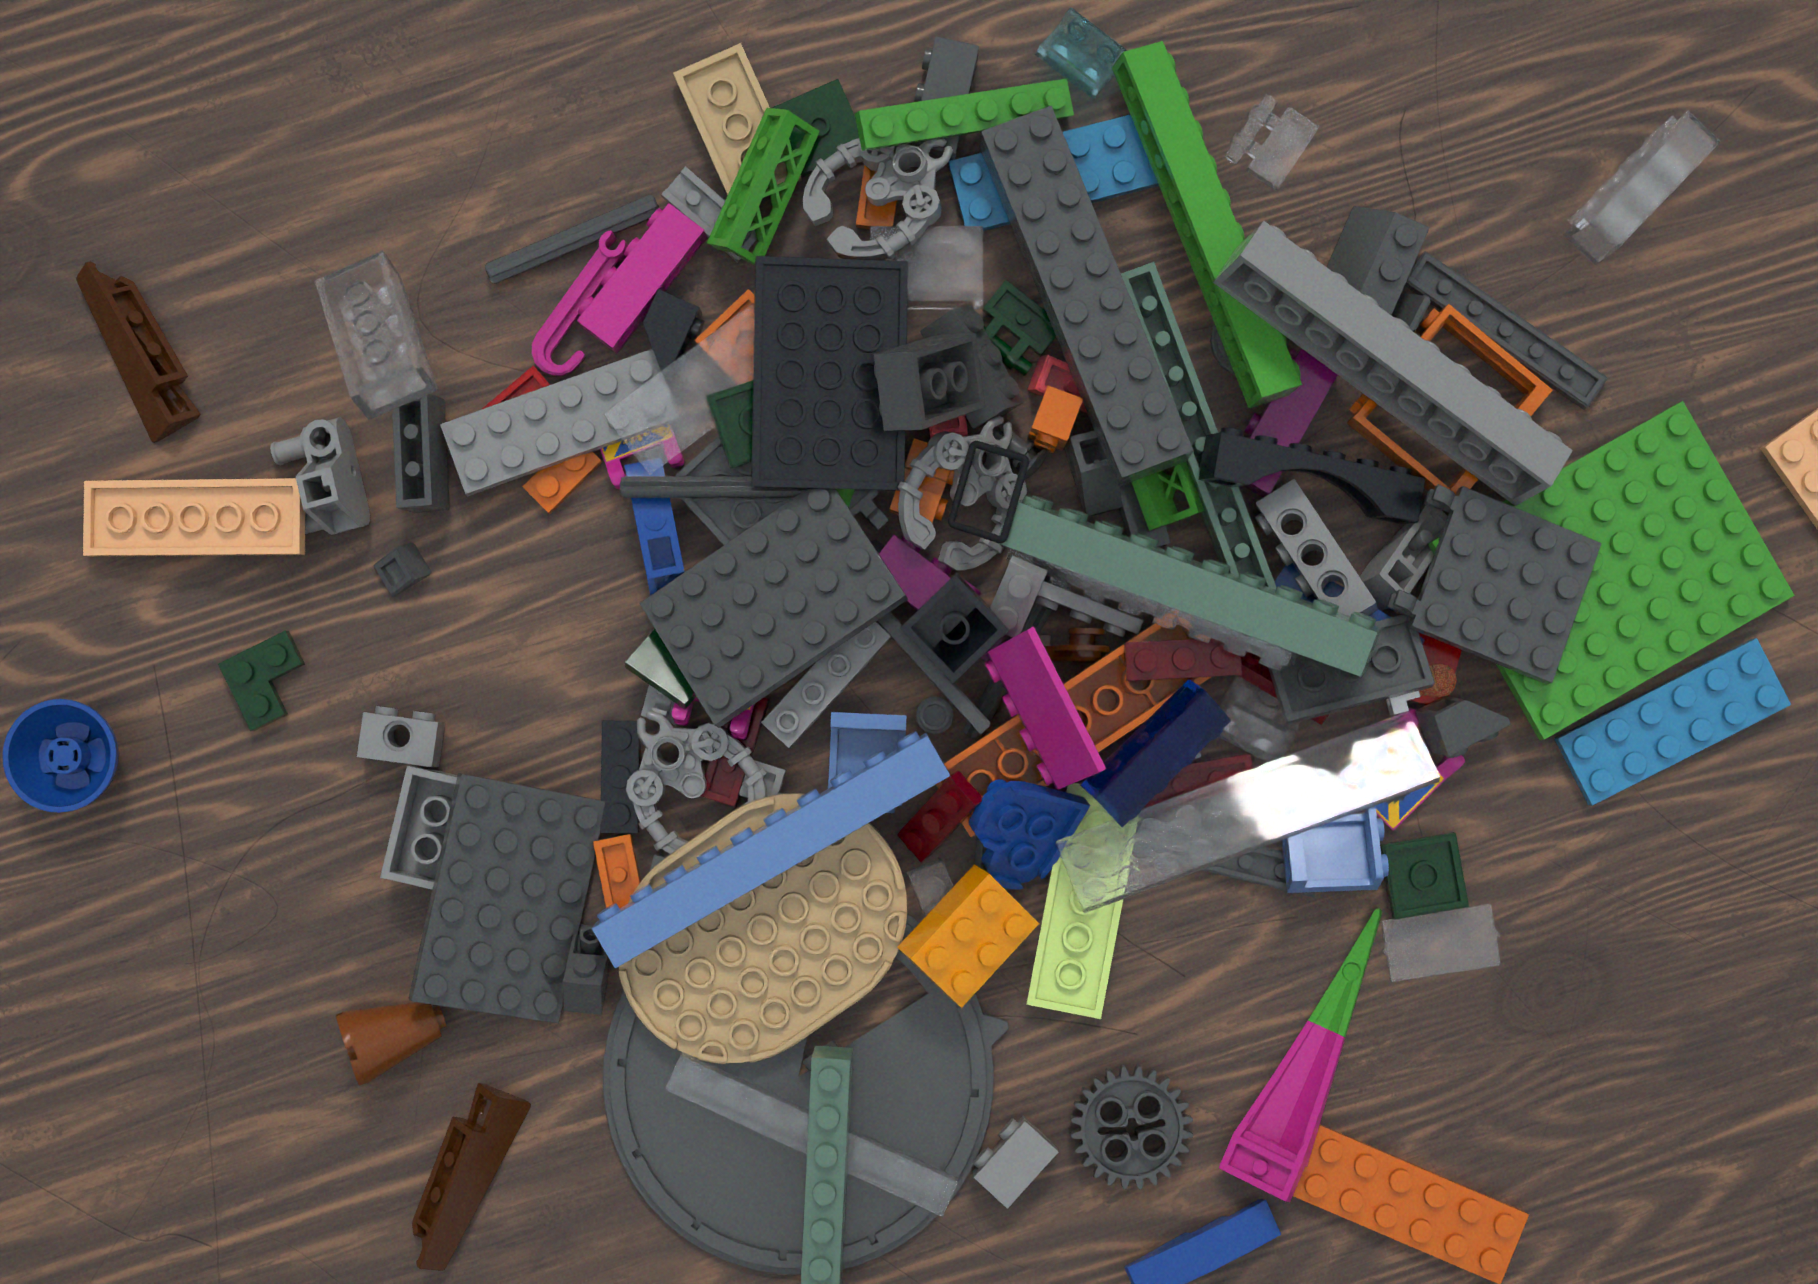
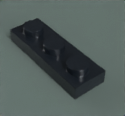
[600,720,641,834]

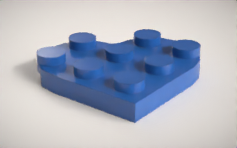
[969,779,1090,890]

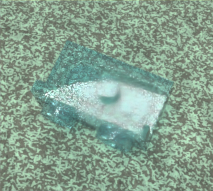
[1035,8,1127,99]

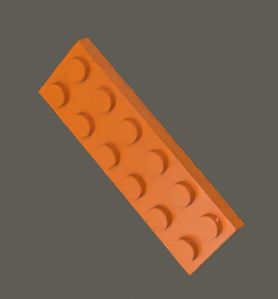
[1293,1124,1529,1284]

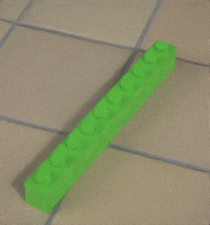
[1112,41,1302,408]

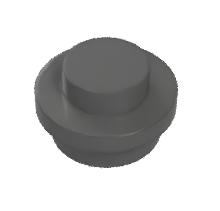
[916,697,953,734]

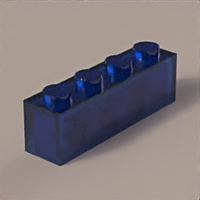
[1080,679,1232,827]

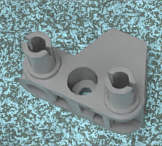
[270,417,370,535]

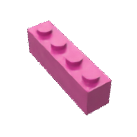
[577,203,707,354]

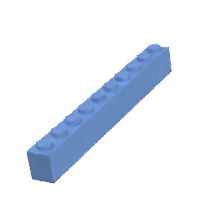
[592,731,950,968]

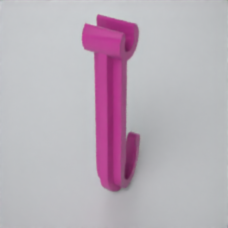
[532,230,628,376]

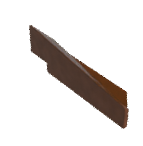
[76,261,201,443]
[412,1083,531,1271]

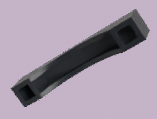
[1198,427,1426,524]

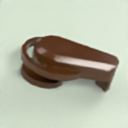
[1038,628,1110,662]

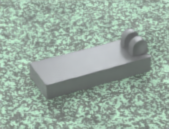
[661,166,757,263]

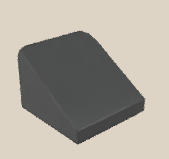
[1391,293,1431,332]
[373,543,431,597]

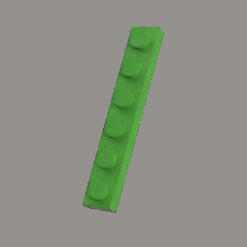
[855,78,1074,151]

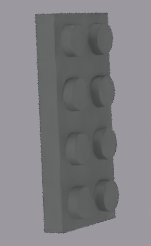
[1264,614,1435,725]

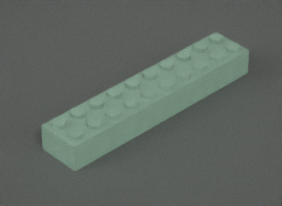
[998,495,1382,677]

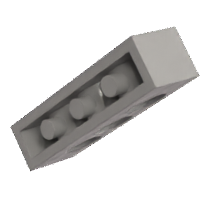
[1255,479,1378,616]
[761,622,891,748]

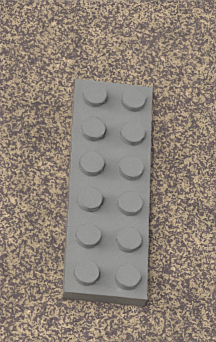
[440,348,679,497]

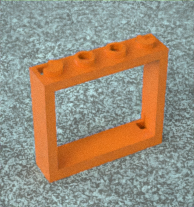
[1347,304,1553,495]

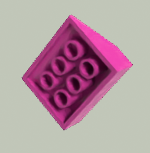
[984,626,1106,790]

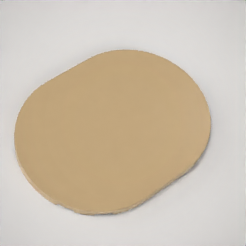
[619,793,907,1064]

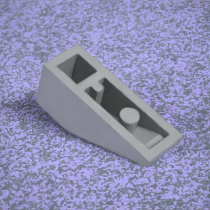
[1360,504,1448,611]

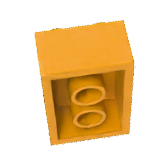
[897,864,1039,1008]

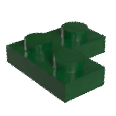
[218,630,305,731]

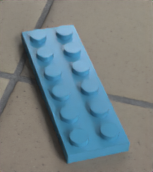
[948,115,1159,235]
[1554,638,1791,806]

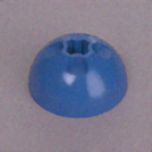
[2,699,119,813]

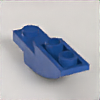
[624,458,685,596]

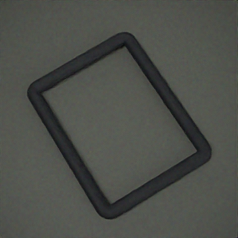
[948,441,1029,543]

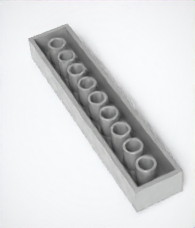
[1213,221,1573,506]

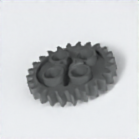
[1070,1064,1193,1190]

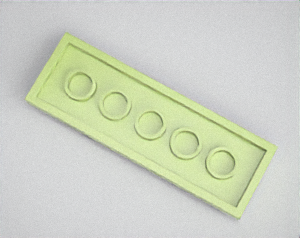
[1026,783,1143,1019]

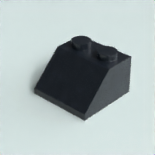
[900,572,1009,683]

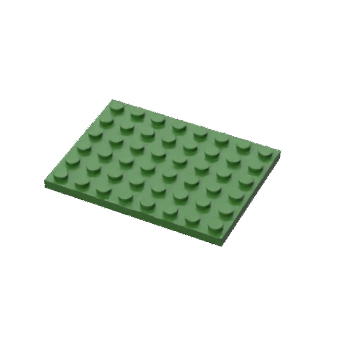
[1427,401,1795,740]

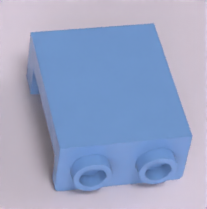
[828,712,907,813]
[1280,807,1389,893]

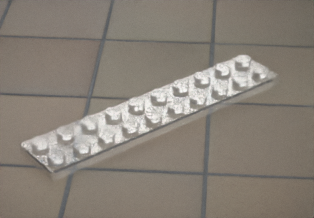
[1056,711,1440,913]

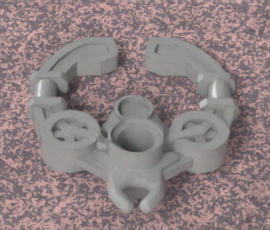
[803,138,953,260]
[898,415,1027,570]
[626,710,767,854]

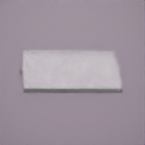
[1381,903,1501,982]

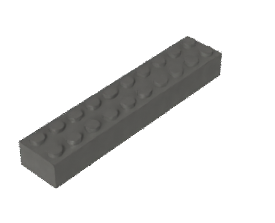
[979,105,1194,487]

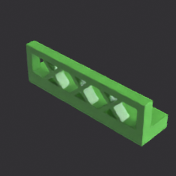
[707,108,820,266]
[1132,462,1204,531]

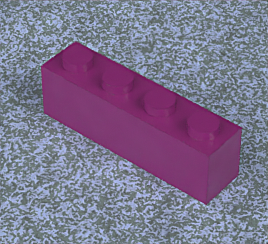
[1244,347,1338,498]
[879,535,1006,662]

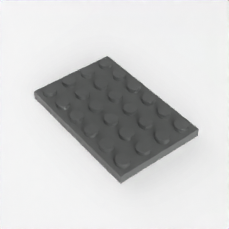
[640,488,908,728]
[408,773,605,1023]

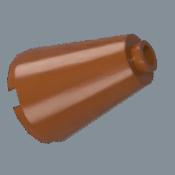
[336,1002,447,1086]

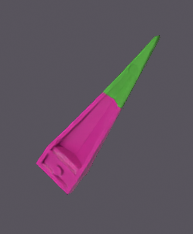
[1219,908,1382,1202]

